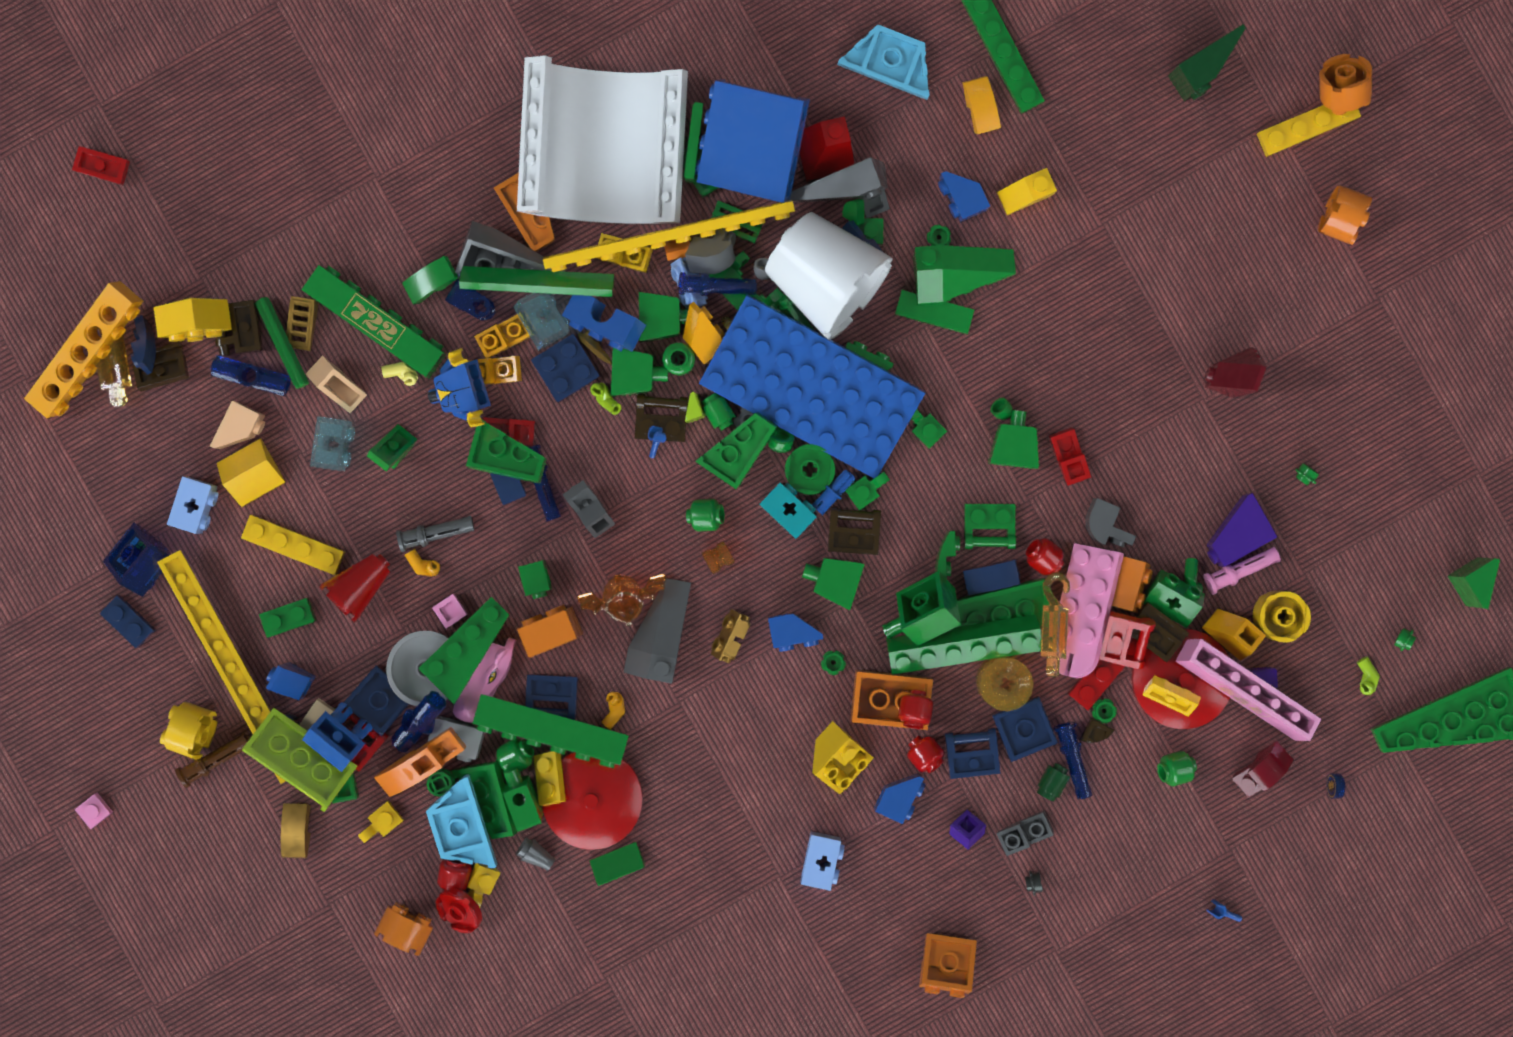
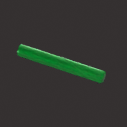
[255,297,309,389]

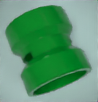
[427,768,456,797]

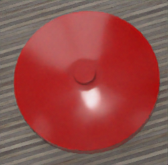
[1131,628,1230,729]
[542,752,643,850]

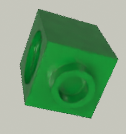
[518,560,552,599]

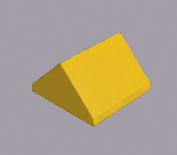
[217,439,286,507]

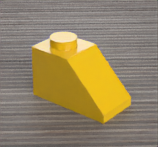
[997,168,1057,215]

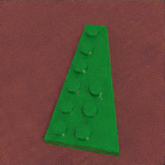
[1371,667,1513,753]

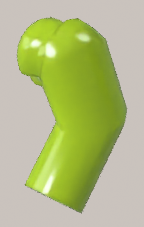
[591,382,622,415]
[1357,656,1380,695]

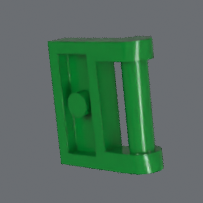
[964,504,1016,549]

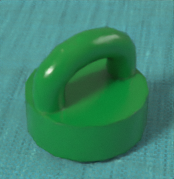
[768,428,794,453]

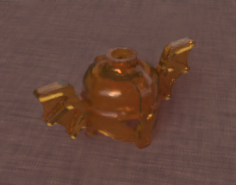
[577,574,666,626]

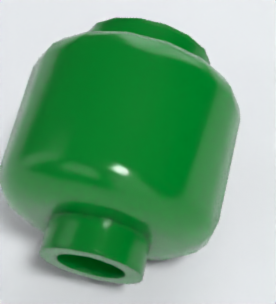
[662,342,696,376]
[686,498,725,532]
[496,738,534,772]
[1157,751,1197,787]

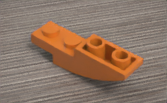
[374,727,466,797]

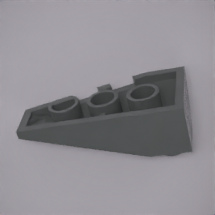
[790,157,888,203]
[455,221,565,278]
[624,578,691,683]

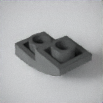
[996,810,1054,856]

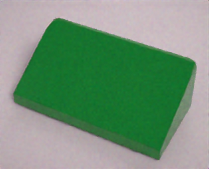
[589,841,646,886]

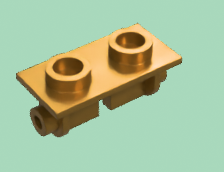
[711,609,751,664]

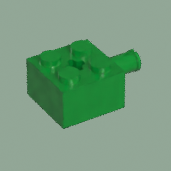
[882,571,961,646]

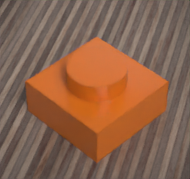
[664,239,690,261]

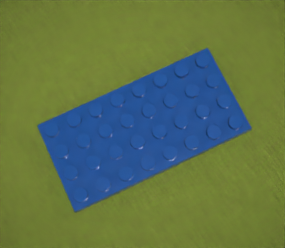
[699,294,926,478]

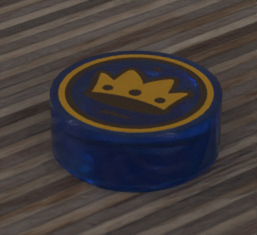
[1326,773,1345,799]

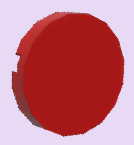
[436,888,482,933]

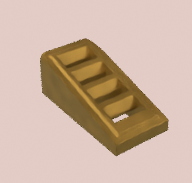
[286,296,319,351]

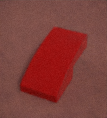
[482,417,535,446]
[1049,427,1091,486]

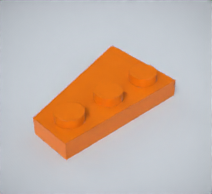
[494,173,555,252]

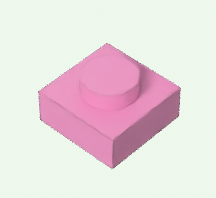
[432,594,468,629]
[75,793,113,829]

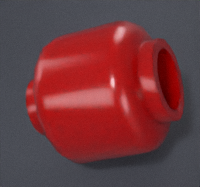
[1026,538,1064,575]
[898,690,934,729]
[907,735,944,774]
[437,859,472,891]

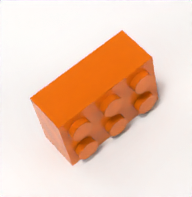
[517,604,583,658]
[850,670,933,730]

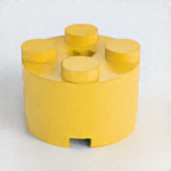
[1253,590,1311,642]
[160,702,217,760]

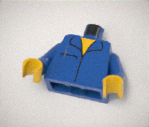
[428,348,491,427]

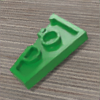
[451,761,518,839]

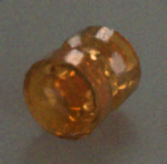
[702,541,735,575]

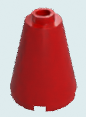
[319,554,390,623]

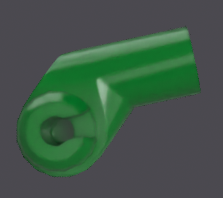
[1184,558,1203,592]

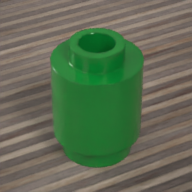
[701,393,736,431]

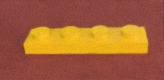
[1257,105,1361,157]
[241,515,345,575]

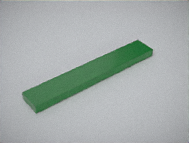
[459,266,614,297]

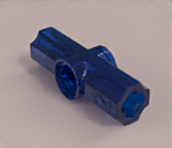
[211,355,291,397]
[391,691,447,753]

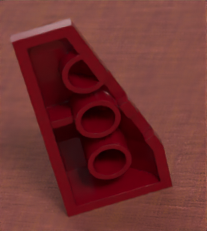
[1204,347,1267,398]

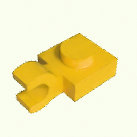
[358,801,404,843]
[467,863,501,908]

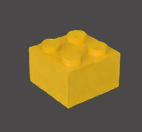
[154,298,232,342]

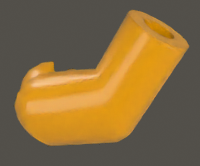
[404,549,440,577]
[602,692,625,730]

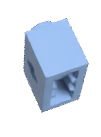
[167,476,219,534]
[800,831,845,891]

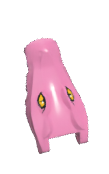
[453,637,517,723]

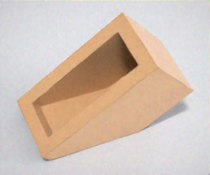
[306,355,367,413]
[210,401,265,449]

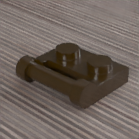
[634,394,688,442]
[827,506,881,555]

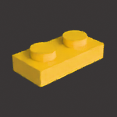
[1142,675,1201,716]
[534,751,566,806]

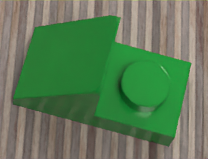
[367,424,418,472]

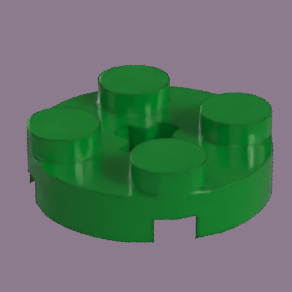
[785,444,835,495]

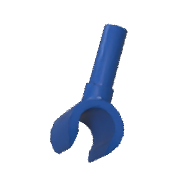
[648,426,666,458]
[1206,899,1242,922]

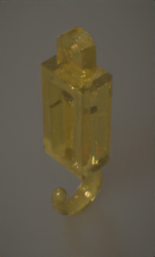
[97,311,132,407]
[1041,572,1070,677]

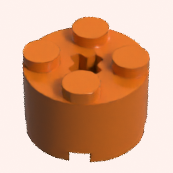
[1319,54,1372,115]
[1318,185,1372,245]
[374,902,434,956]

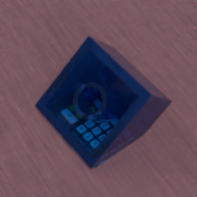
[103,522,171,597]

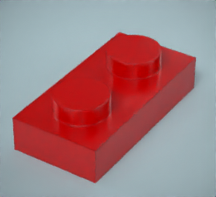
[72,146,130,185]

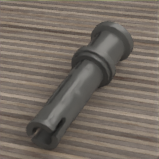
[396,515,475,552]

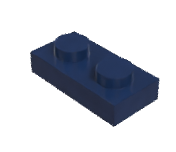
[99,595,156,648]

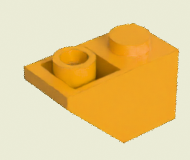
[683,301,725,365]
[1202,609,1266,661]

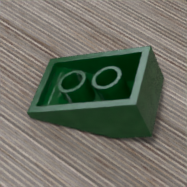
[1168,24,1246,101]

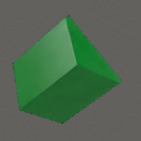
[1447,557,1500,609]

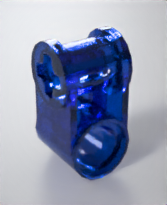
[445,279,495,321]

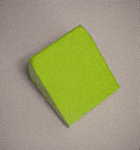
[685,392,706,423]

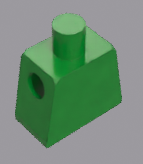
[639,292,688,343]
[611,348,668,397]
[988,410,1039,469]
[802,558,865,610]
[503,767,543,832]

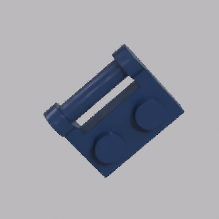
[525,674,578,720]
[945,728,1001,779]

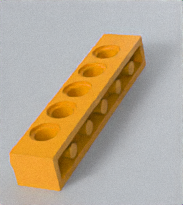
[24,281,143,418]

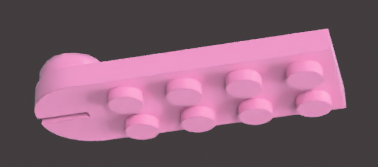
[1048,543,1124,679]

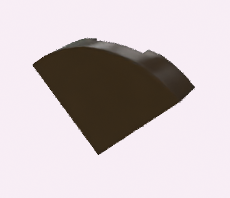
[1079,718,1114,743]

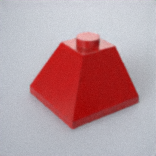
[799,116,854,182]

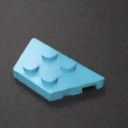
[837,25,929,100]
[426,774,497,868]

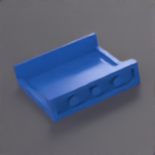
[695,79,810,203]

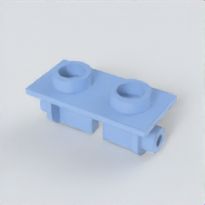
[670,257,708,309]

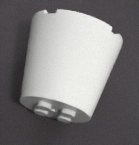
[765,212,893,340]

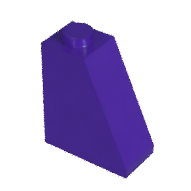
[1207,493,1277,567]

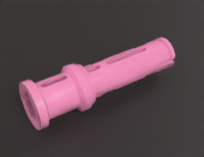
[1203,547,1281,595]

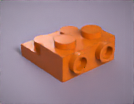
[919,933,977,998]

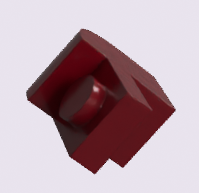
[1232,741,1294,797]

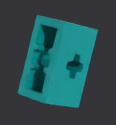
[759,483,817,539]

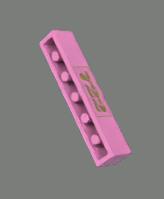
[1176,639,1321,741]

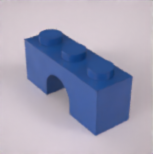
[562,295,646,352]

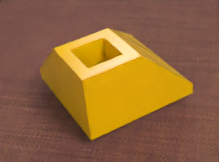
[812,721,874,794]

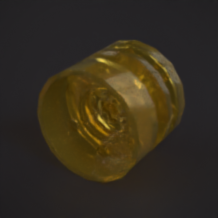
[975,656,1033,711]

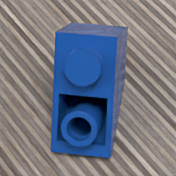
[938,171,990,223]
[768,613,823,652]
[266,662,316,700]
[874,773,926,824]

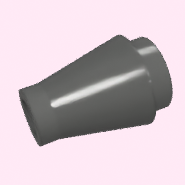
[516,837,555,871]

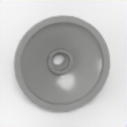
[386,631,449,707]

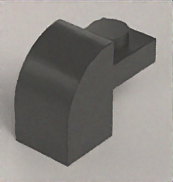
[685,228,736,274]
[563,480,615,538]
[1085,498,1136,548]

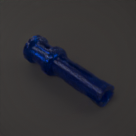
[678,272,757,296]
[529,444,561,522]
[1054,721,1093,800]

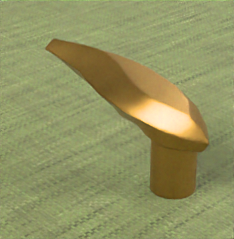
[578,330,612,365]

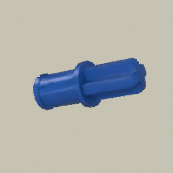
[811,470,855,515]

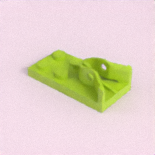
[242,708,357,812]

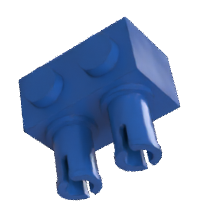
[302,702,373,772]

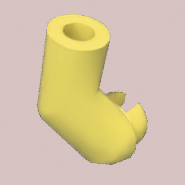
[381,362,418,386]

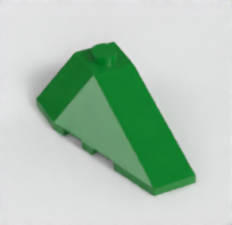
[913,245,1016,305]

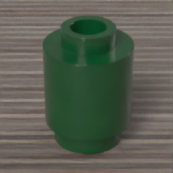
[1037,762,1071,802]

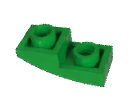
[402,256,458,305]
[935,531,960,579]

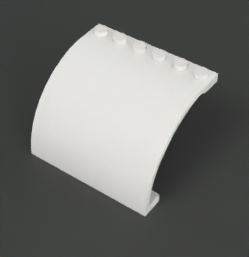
[517,56,688,224]

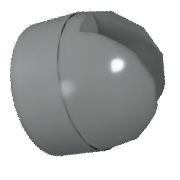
[754,258,770,280]

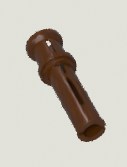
[175,733,249,788]

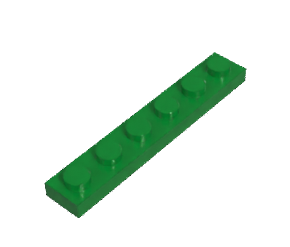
[961,0,1045,114]

